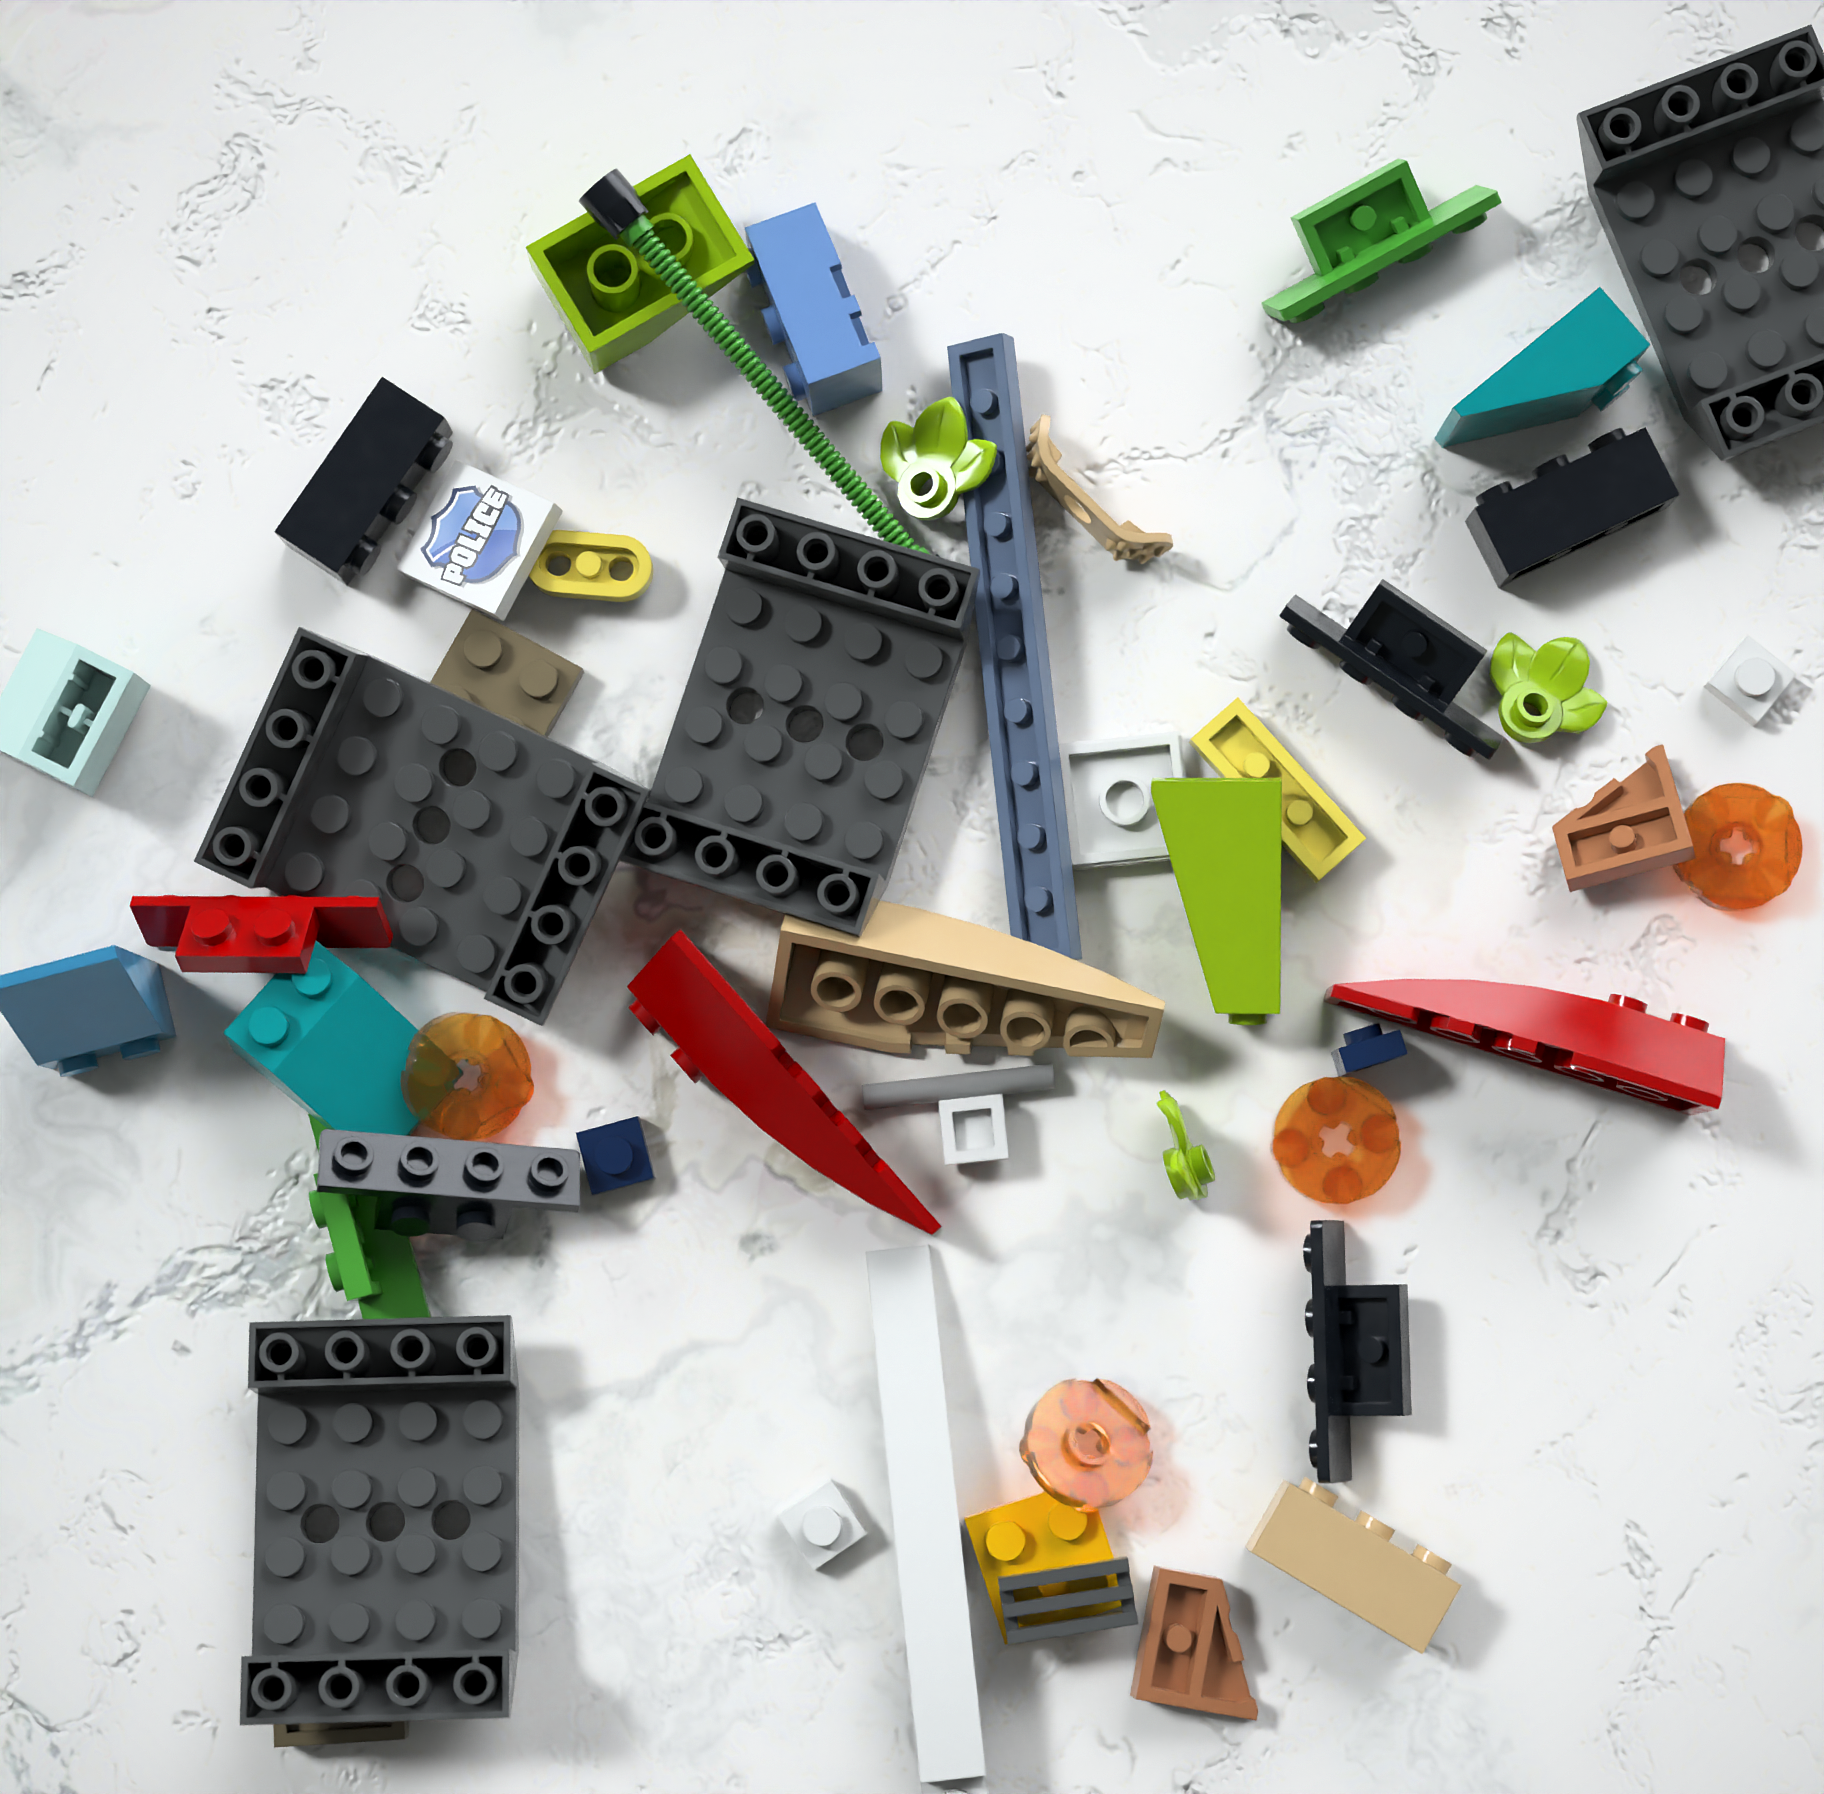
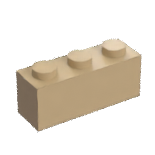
[1245,1477,1462,1654]

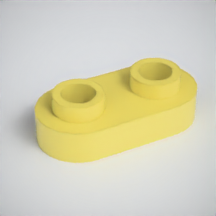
[529,530,653,602]

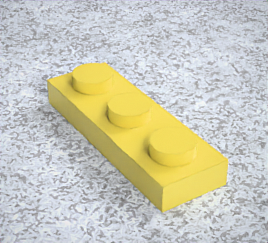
[1189,697,1366,883]

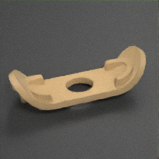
[1026,414,1173,564]

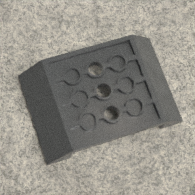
[1576,24,1824,461]
[619,497,980,937]
[194,627,651,1026]
[240,1315,520,1725]

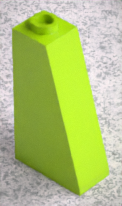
[1151,778,1282,1025]

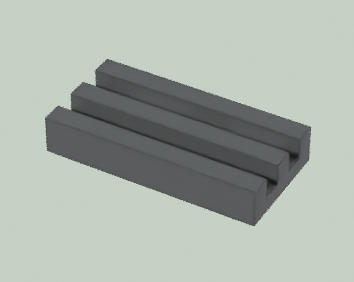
[997,1556,1138,1645]

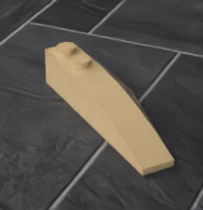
[766,900,1165,1058]

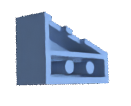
[745,202,883,416]

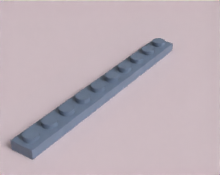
[947,333,1082,960]

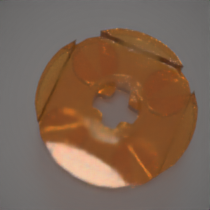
[1672,783,1803,912]
[401,1011,534,1141]
[1270,1077,1401,1205]
[1019,1378,1153,1514]

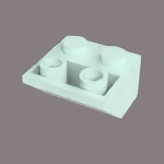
[0,628,151,797]

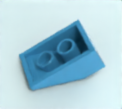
[0,945,177,1077]

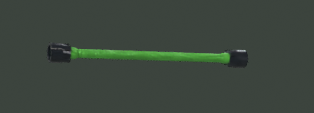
[578,168,940,557]

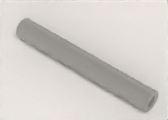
[862,1064,1055,1110]

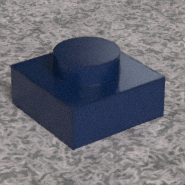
[1331,1023,1408,1077]
[576,1116,656,1196]

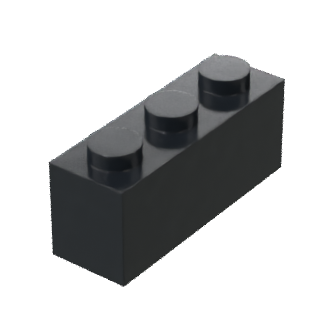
[274,376,453,586]
[1465,427,1680,588]

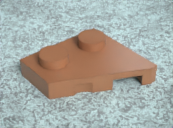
[1552,744,1696,892]
[1130,1565,1258,1721]

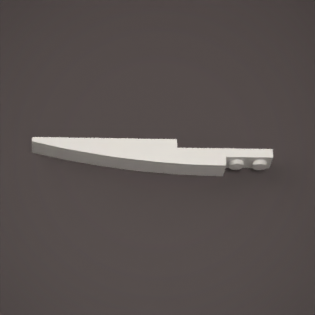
[865,1245,988,1794]

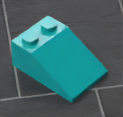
[1434,287,1651,448]
[223,941,464,1136]

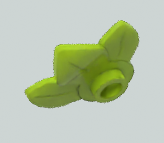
[880,397,997,521]
[1489,632,1608,743]
[1157,1090,1215,1201]

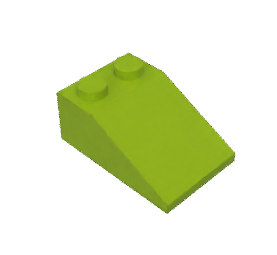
[526,154,755,374]

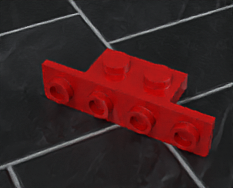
[129,895,393,973]

